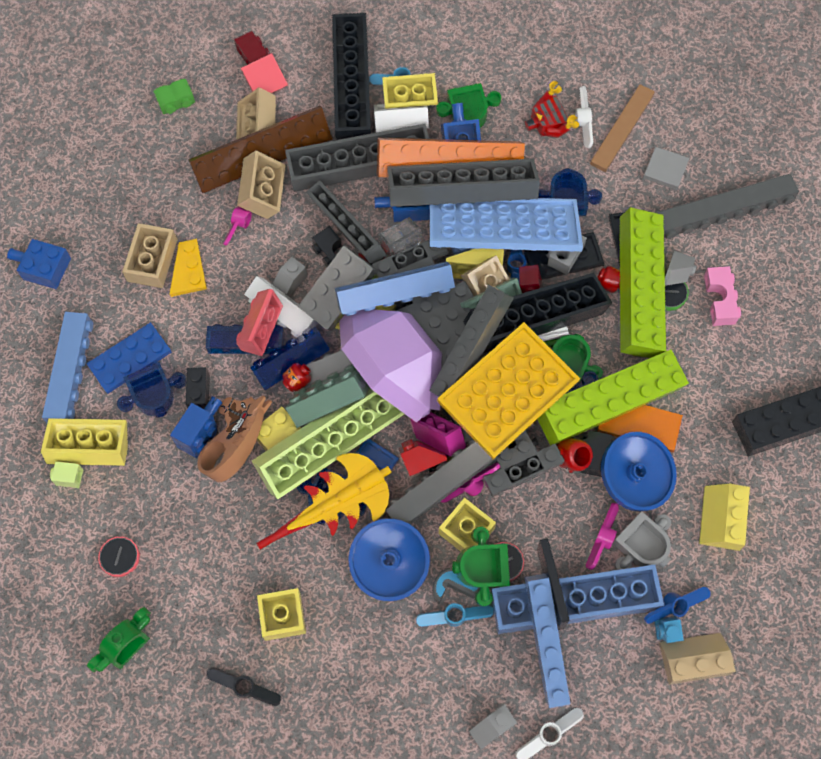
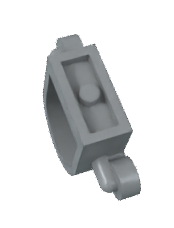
[613,511,671,570]

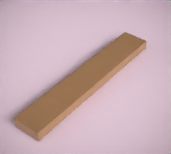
[590,85,655,172]

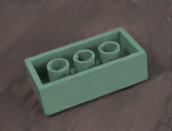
[286,364,370,428]

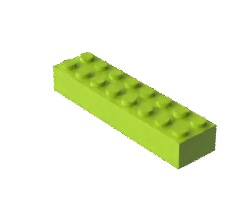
[620,207,666,358]
[537,349,689,446]

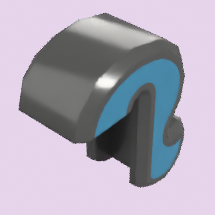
[432,568,480,604]

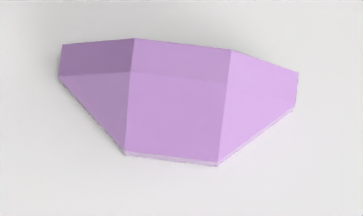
[339,309,442,423]

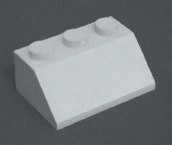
[374,104,429,133]

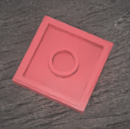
[241,53,288,93]

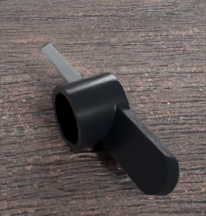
[207,667,281,706]

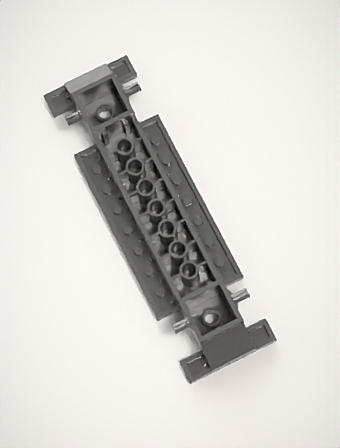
[372,240,565,497]

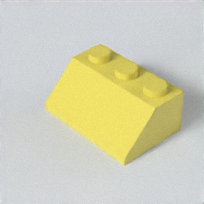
[382,73,438,109]
[699,484,750,551]

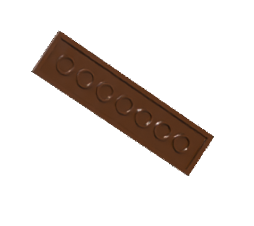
[189,105,333,193]

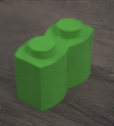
[154,79,195,114]

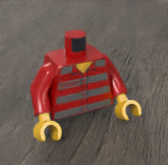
[525,81,579,138]

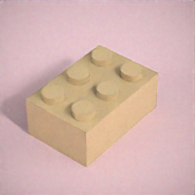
[237,151,285,219]
[122,223,178,288]

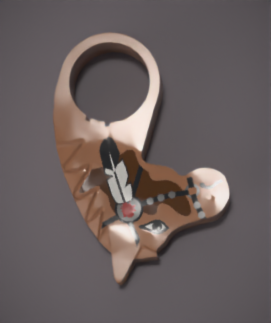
[197,396,272,482]

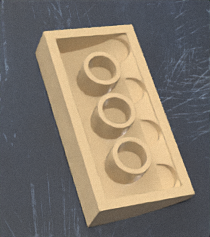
[461,255,509,296]

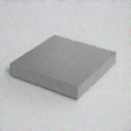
[644,147,689,190]

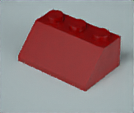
[399,439,447,476]

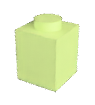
[50,461,83,488]

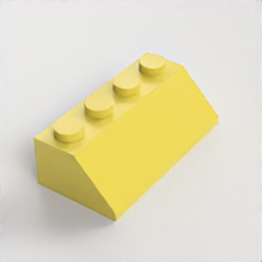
[41,418,128,466]

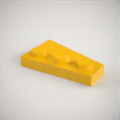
[170,239,207,297]

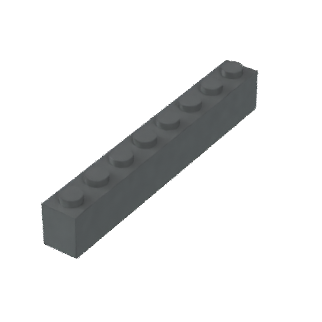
[655,174,799,239]

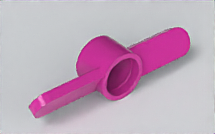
[223,206,252,246]
[441,462,500,503]
[586,503,619,570]

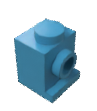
[655,616,684,643]

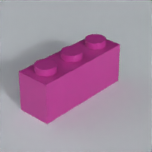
[411,412,466,457]

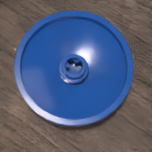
[601,432,677,512]
[349,518,431,601]

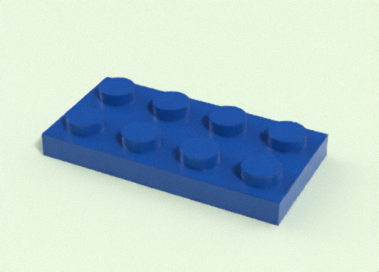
[86,322,172,394]

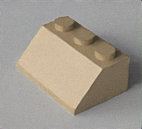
[236,87,276,140]
[659,633,736,685]

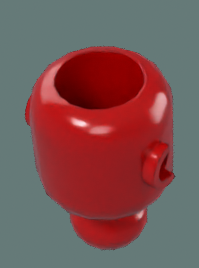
[556,438,593,473]

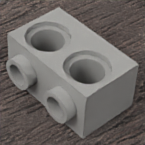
[547,236,587,275]

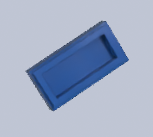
[356,439,399,471]

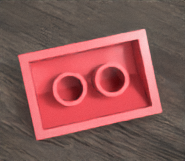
[236,289,283,356]

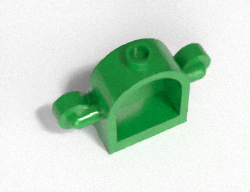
[436,83,501,128]
[552,334,603,389]
[452,527,510,606]
[87,607,151,673]

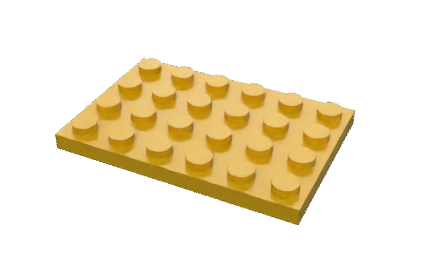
[437,322,580,460]

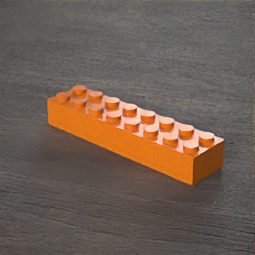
[377,138,525,177]

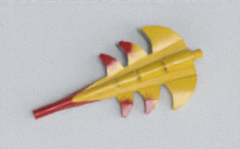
[256,453,392,550]

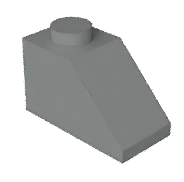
[665,251,697,285]
[272,257,308,296]
[469,705,517,749]

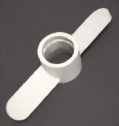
[575,86,593,148]
[515,708,584,759]

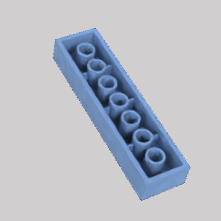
[491,565,664,634]

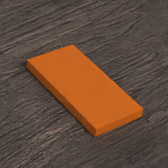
[597,405,683,452]

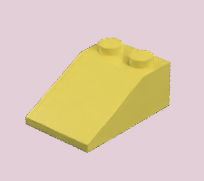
[446,248,504,279]

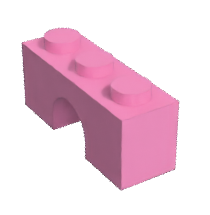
[704,266,741,326]

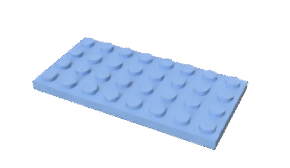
[430,198,583,252]

